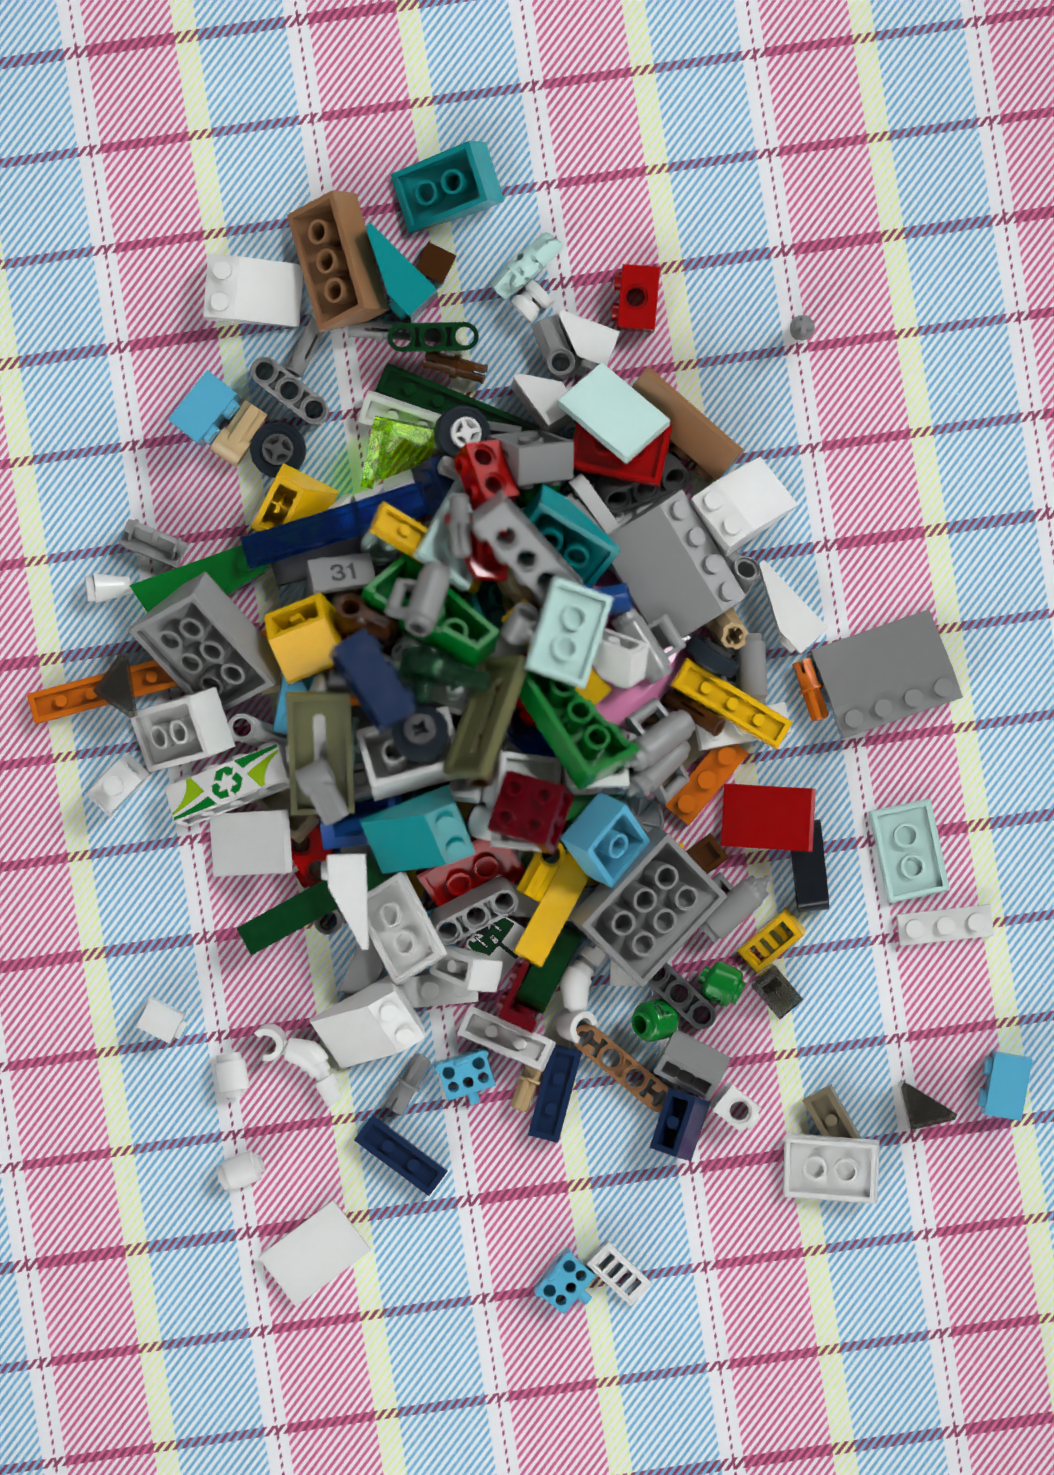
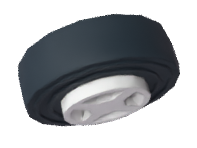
[434,405,491,459]

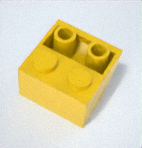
[251,463,339,545]
[264,592,342,684]

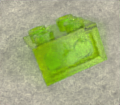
[360,416,434,489]

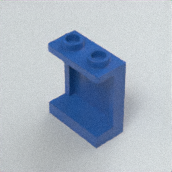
[320,794,402,850]

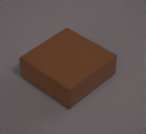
[416,242,457,284]
[685,833,729,874]

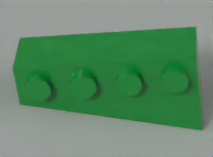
[129,542,271,613]
[362,554,500,670]
[518,669,640,791]

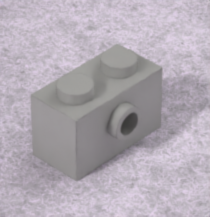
[653,1030,731,1101]

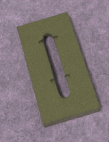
[442,655,527,778]
[286,689,355,816]

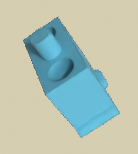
[434,1047,496,1105]
[533,1248,596,1314]

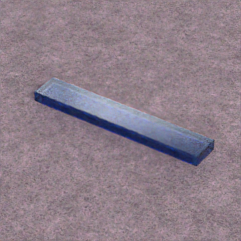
[241,481,431,569]

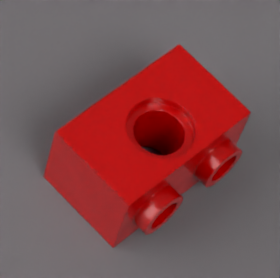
[611,264,660,333]

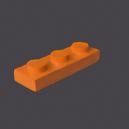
[665,744,749,826]

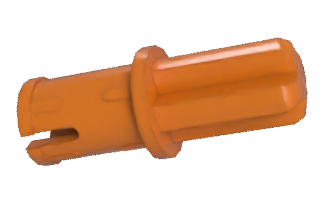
[792,658,829,721]

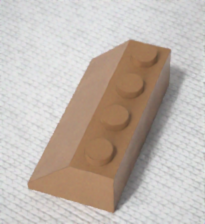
[287,190,389,332]
[632,367,744,482]

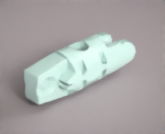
[490,232,563,300]

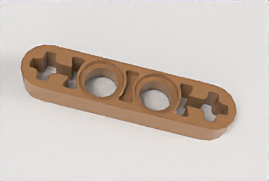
[574,1023,669,1112]

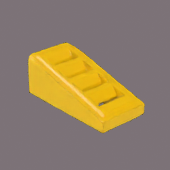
[737,907,806,974]

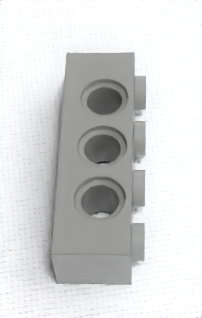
[472,490,584,608]

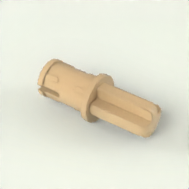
[511,1065,542,1112]

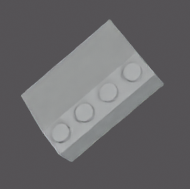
[607,489,746,649]
[128,572,282,711]
[811,609,963,739]
[569,827,728,988]

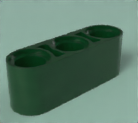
[387,322,479,352]
[515,924,583,1015]

